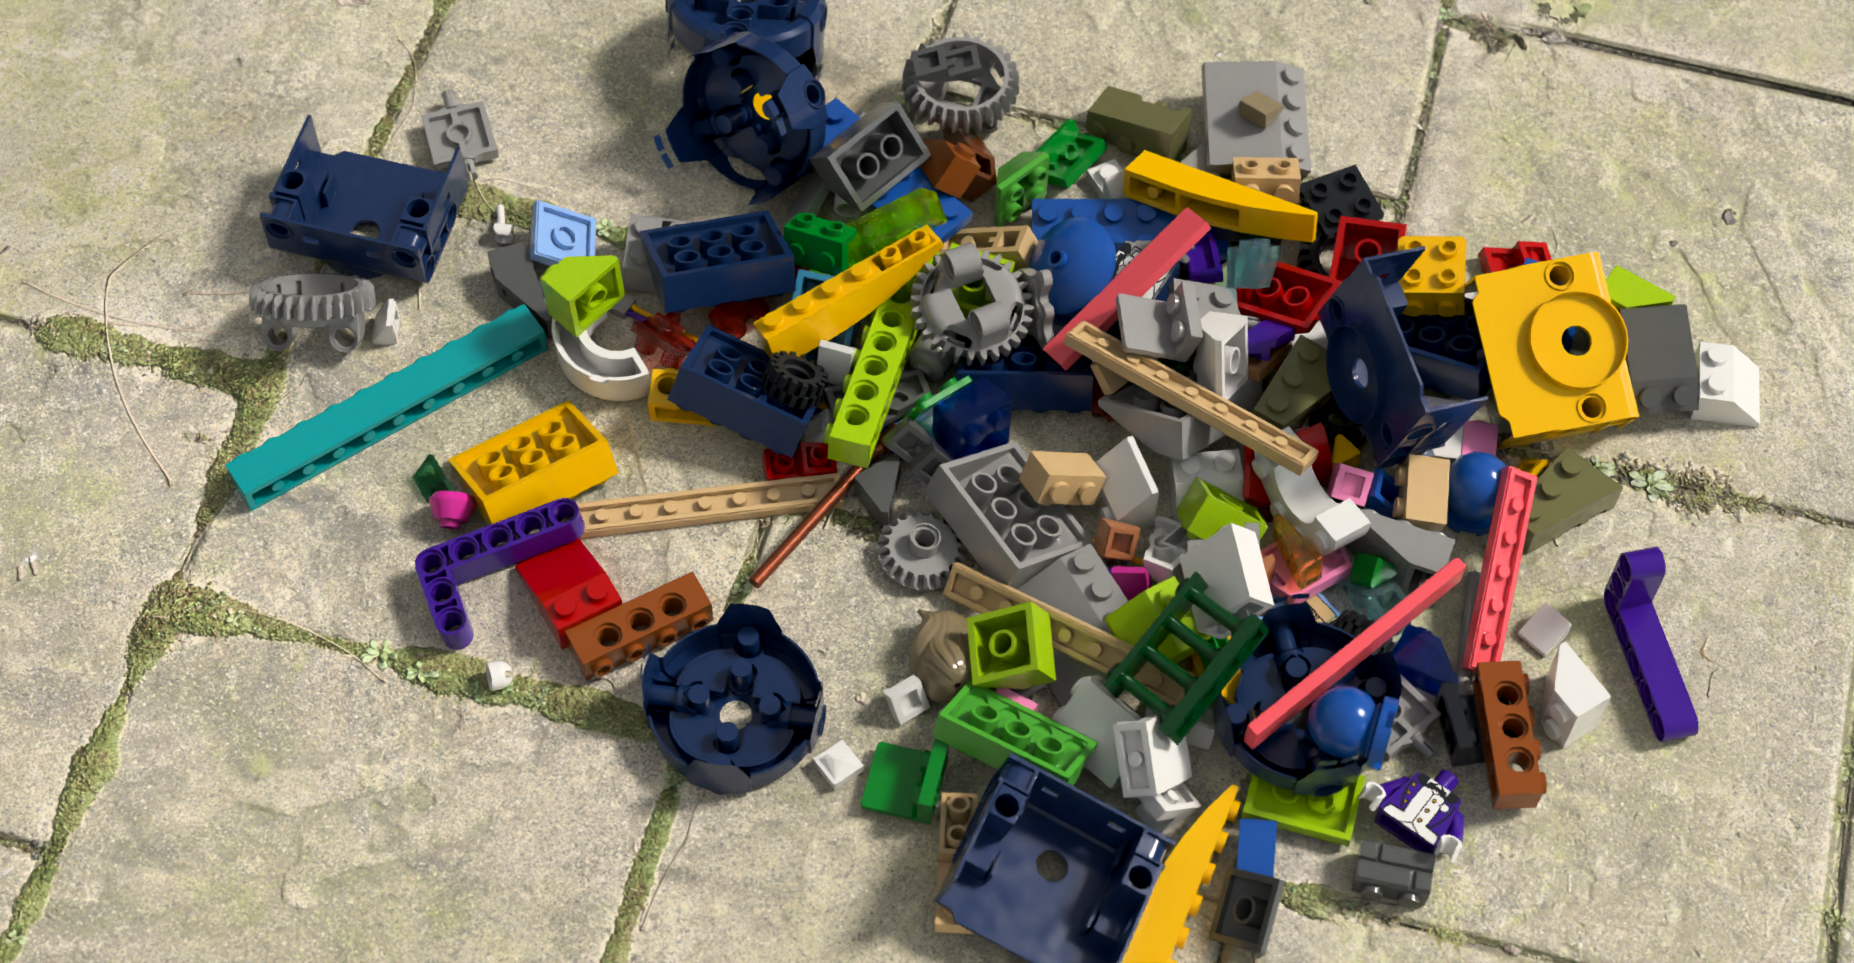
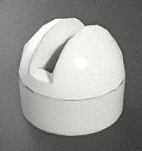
[485,661,513,691]

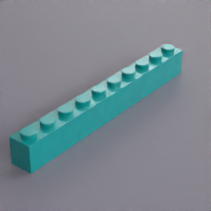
[225,304,548,511]

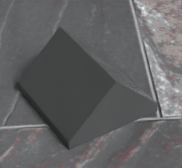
[1208,866,1285,955]

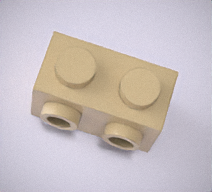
[1231,157,1301,205]
[1019,451,1107,506]
[1392,454,1450,532]

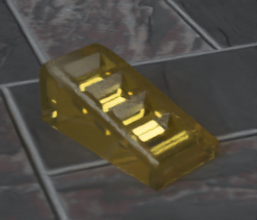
[1273,513,1323,591]

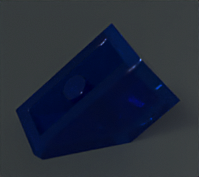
[1392,624,1459,697]

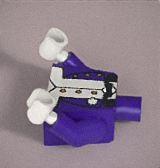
[1357,769,1464,863]

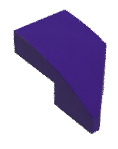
[1248,319,1296,361]

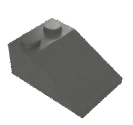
[1618,304,1699,415]

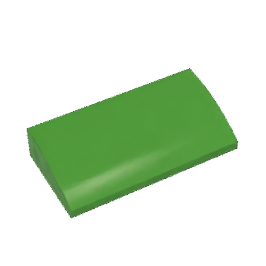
[932,680,1098,795]

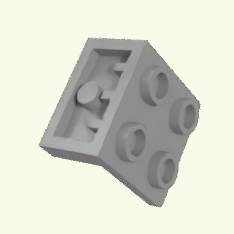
[1116,281,1204,362]

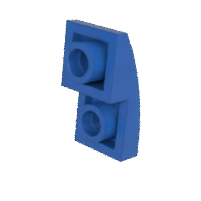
[1237,818,1277,877]

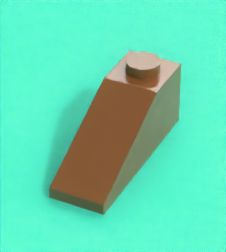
[919,138,981,199]

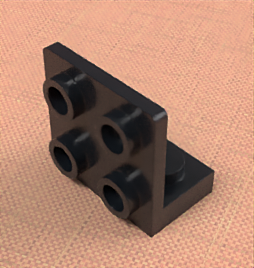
[1299,164,1384,239]
[1434,682,1518,767]

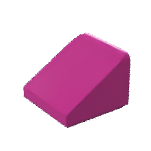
[1111,566,1152,601]

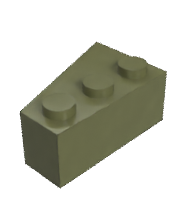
[1086,86,1192,161]

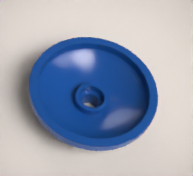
[1029,217,1116,316]

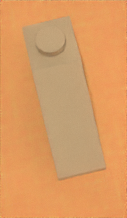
[939,225,1039,272]

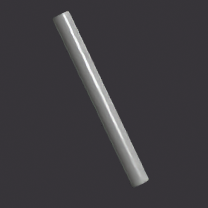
[1455,571,1481,695]

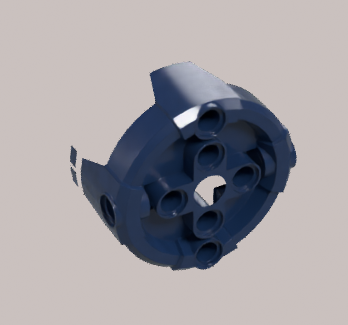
[665,0,827,81]
[653,32,828,205]
[1213,593,1402,797]
[640,603,827,795]

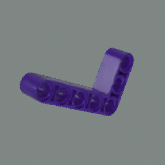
[415,498,585,650]
[1604,546,1699,742]

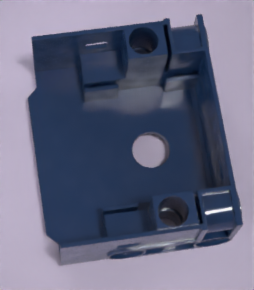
[259,114,468,283]
[1317,246,1488,469]
[934,753,1176,963]

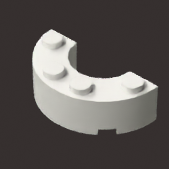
[552,312,651,401]
[1252,426,1371,556]

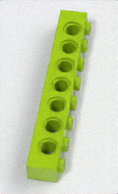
[823,252,940,469]

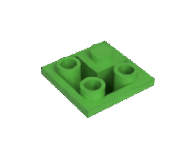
[995,152,1050,227]

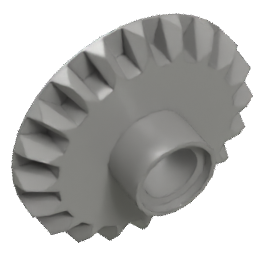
[877,509,967,591]

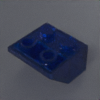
[932,377,1012,460]

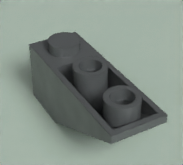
[487,242,553,339]

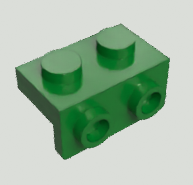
[1035,118,1107,189]
[783,213,857,276]

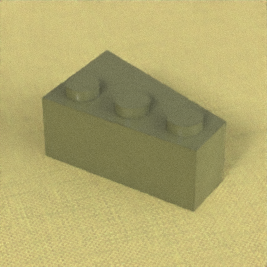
[1252,335,1334,430]
[1523,447,1623,554]

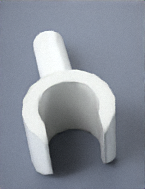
[494,204,514,244]

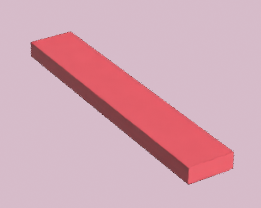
[1042,207,1211,371]
[1461,466,1538,673]

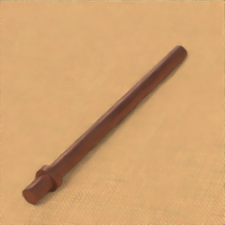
[749,423,897,589]

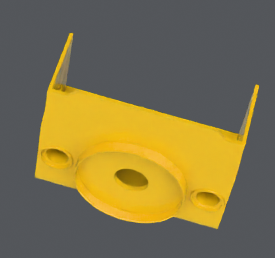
[1465,252,1640,450]

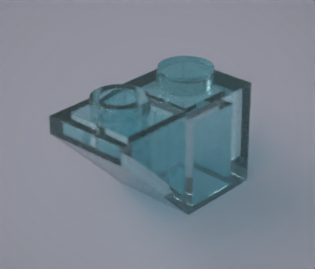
[1227,238,1281,289]
[1343,579,1411,637]

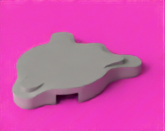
[1015,267,1055,352]

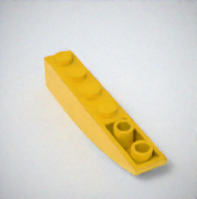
[1124,150,1318,242]
[753,224,944,358]
[1122,784,1242,963]

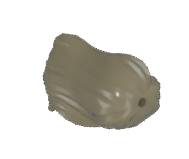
[909,609,972,703]

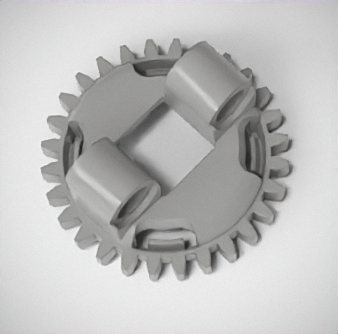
[902,32,1020,133]
[909,242,1034,366]
[249,271,376,353]

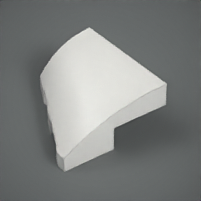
[1143,515,1192,584]

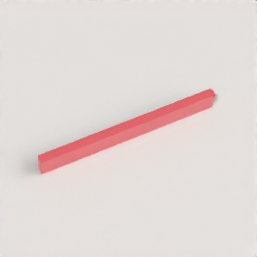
[1244,557,1467,750]

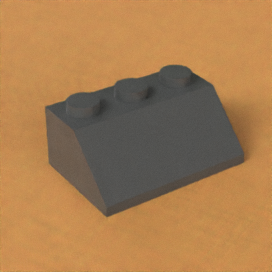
[809,101,932,212]

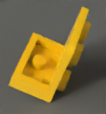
[1398,236,1466,317]

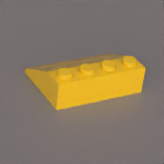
[448,400,619,525]

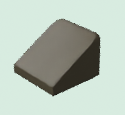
[1239,91,1284,130]

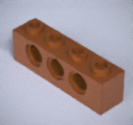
[565,571,714,681]
[1471,660,1547,810]

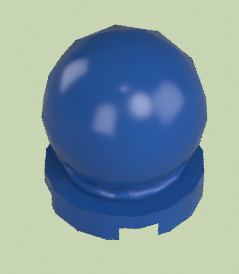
[1446,451,1506,536]
[1308,686,1400,771]

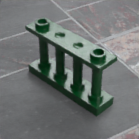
[1103,571,1270,746]

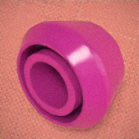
[429,491,476,530]

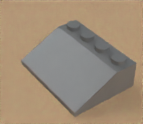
[1201,61,1311,182]
[1098,360,1262,461]
[924,441,1094,589]
[1017,543,1128,707]

